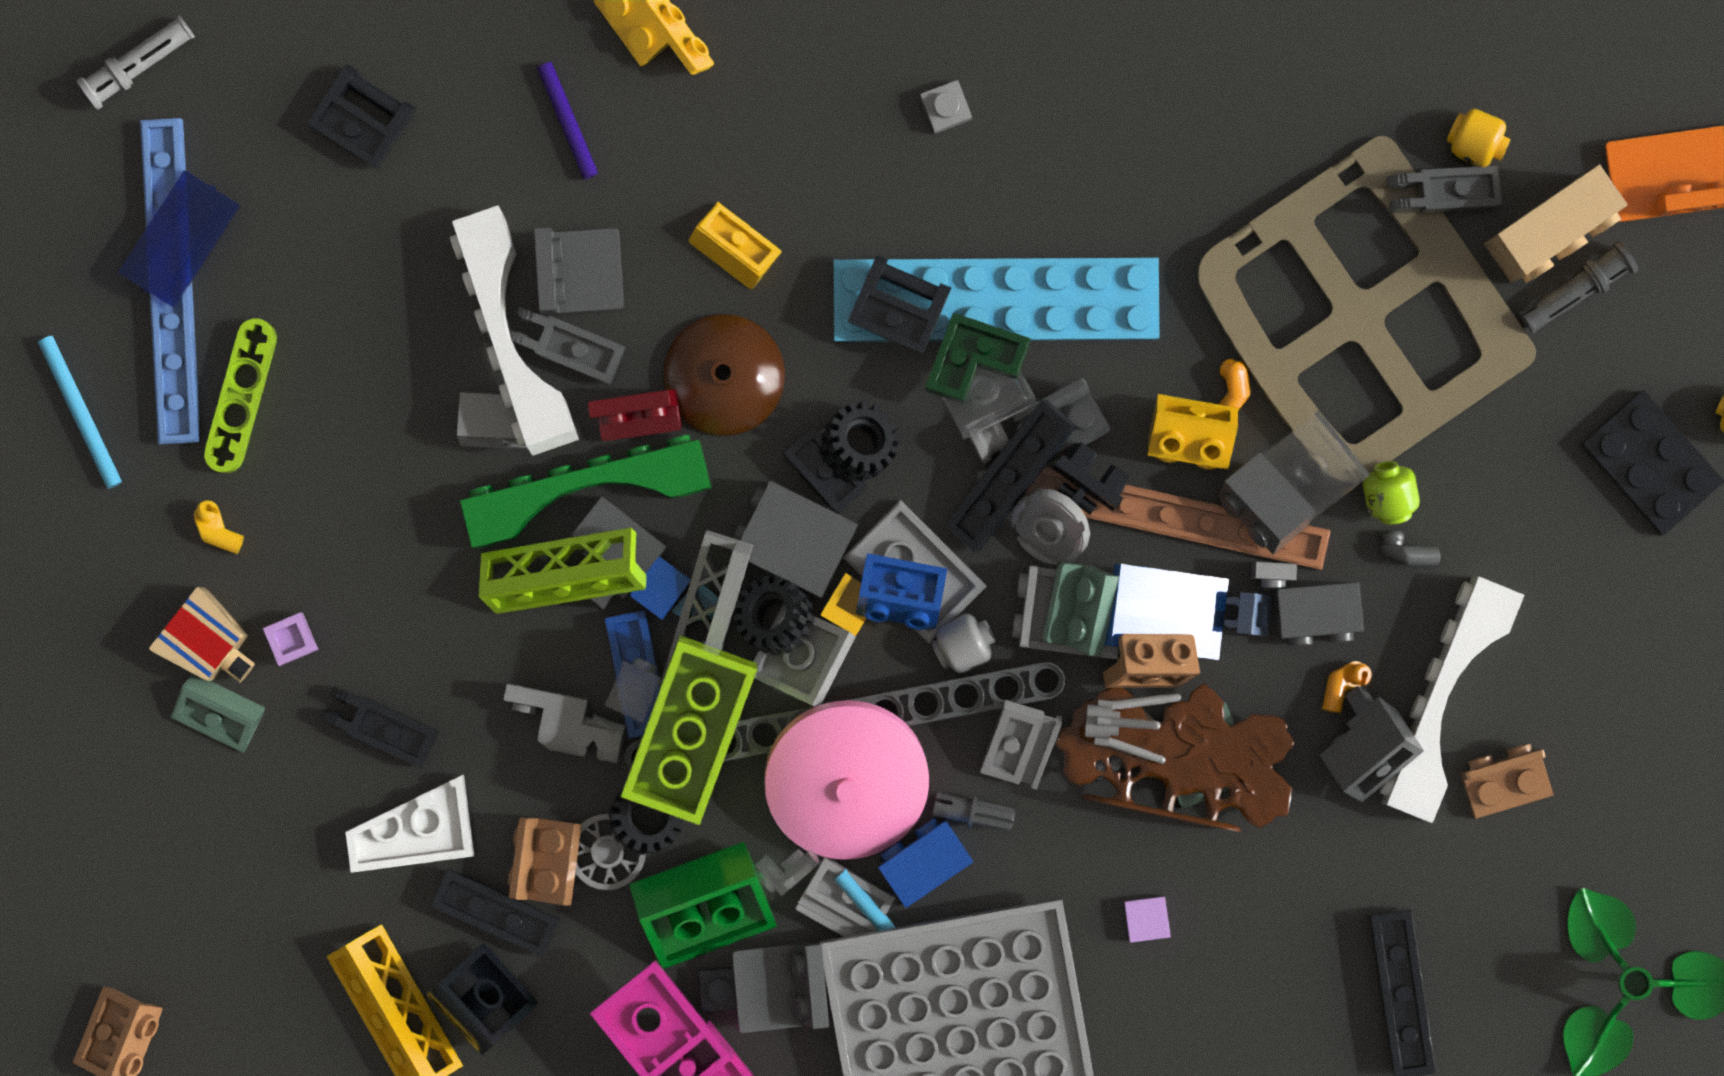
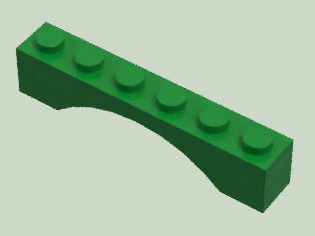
[460,435,712,549]

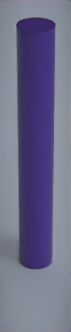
[537,62,599,180]

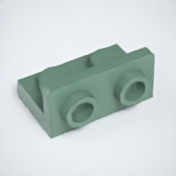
[1042,562,1119,657]

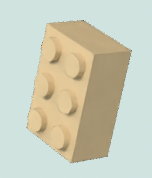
[1483,165,1628,283]

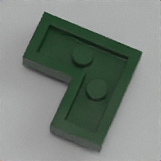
[925,313,1031,404]

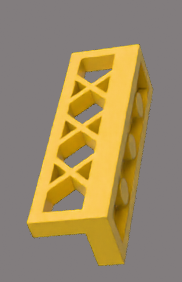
[326,924,463,1076]

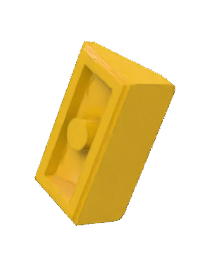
[689,202,782,289]

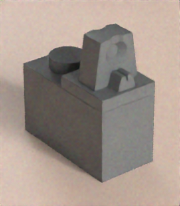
[572,496,668,609]
[1320,686,1424,802]

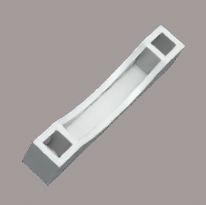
[450,205,579,456]
[1379,576,1524,823]

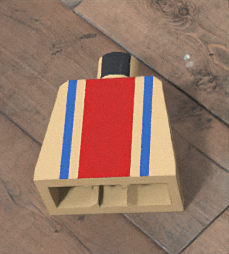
[149,587,255,683]

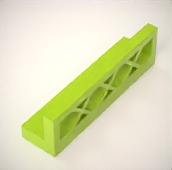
[479,527,647,614]

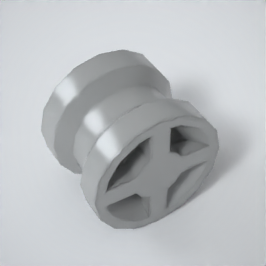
[965,414,1009,465]

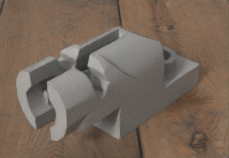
[503,684,626,763]

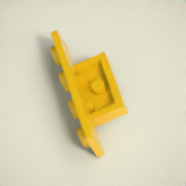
[593,0,714,75]

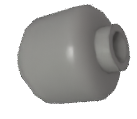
[932,614,996,674]

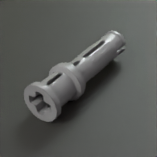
[76,15,195,110]

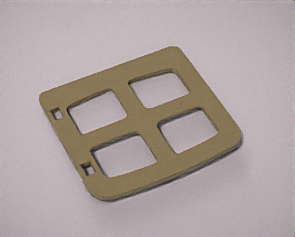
[1197,136,1536,482]

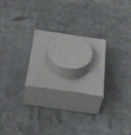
[920,80,972,134]
[1251,562,1297,589]

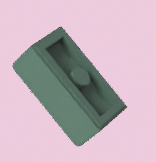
[170,674,265,753]

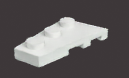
[346,775,474,873]

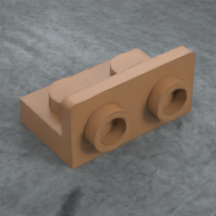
[1103,634,1200,688]
[1459,743,1554,819]
[508,817,582,906]
[73,986,163,1076]

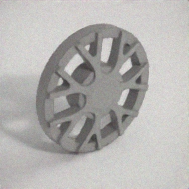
[575,814,646,890]

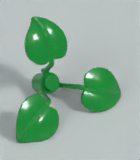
[1563,888,1724,1076]

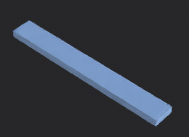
[140,118,201,445]

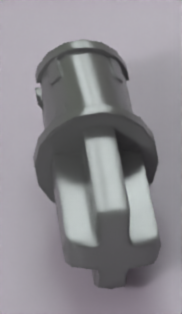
[932,791,1015,832]

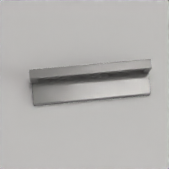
[660,530,753,684]

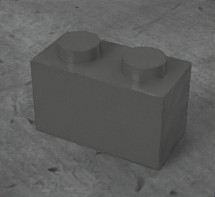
[1218,452,1316,554]
[1273,582,1364,646]

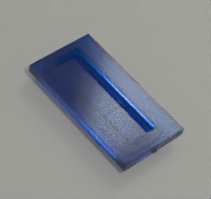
[118,170,241,308]

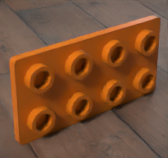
[1605,126,1724,223]

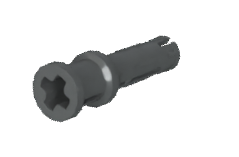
[1518,241,1639,334]

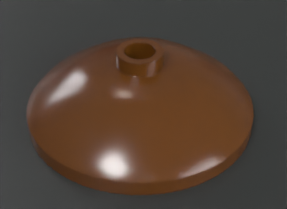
[663,314,785,436]

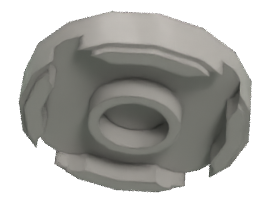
[1011,488,1090,565]

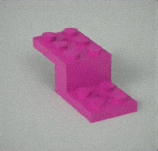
[590,960,754,1076]

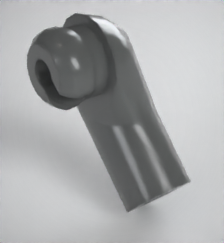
[1380,531,1441,566]

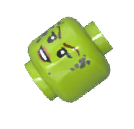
[1362,461,1420,525]

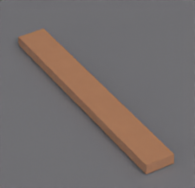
[1019,467,1331,570]

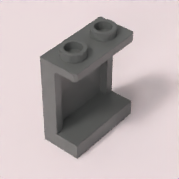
[733,481,858,598]

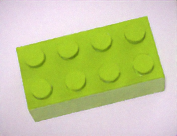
[621,635,757,825]

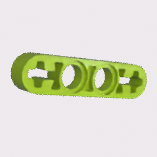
[204,318,277,473]

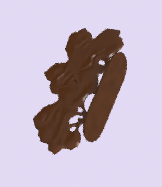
[1055,683,1294,833]

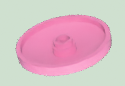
[764,700,929,860]

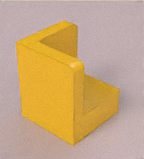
[821,573,866,636]

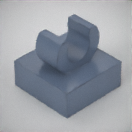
[1224,592,1272,636]

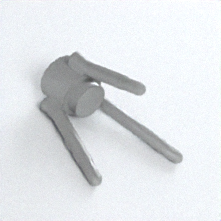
[1085,694,1181,764]

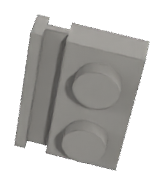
[980,700,1062,790]
[795,857,895,937]

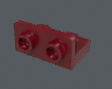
[588,390,682,441]

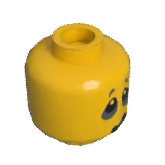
[1446,108,1511,168]

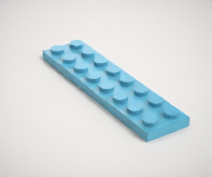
[834,258,1159,342]

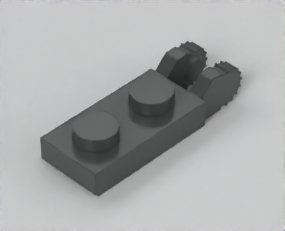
[1386,166,1503,213]
[509,307,626,385]

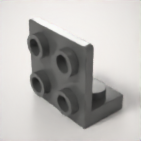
[534,227,624,315]
[731,942,829,1033]

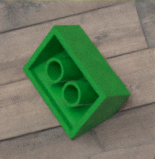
[629,841,777,969]

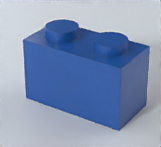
[878,818,974,908]

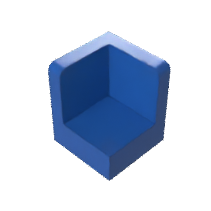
[631,556,691,620]

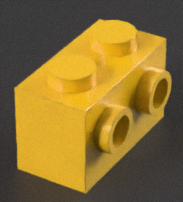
[1147,394,1238,470]

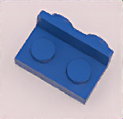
[856,553,948,630]

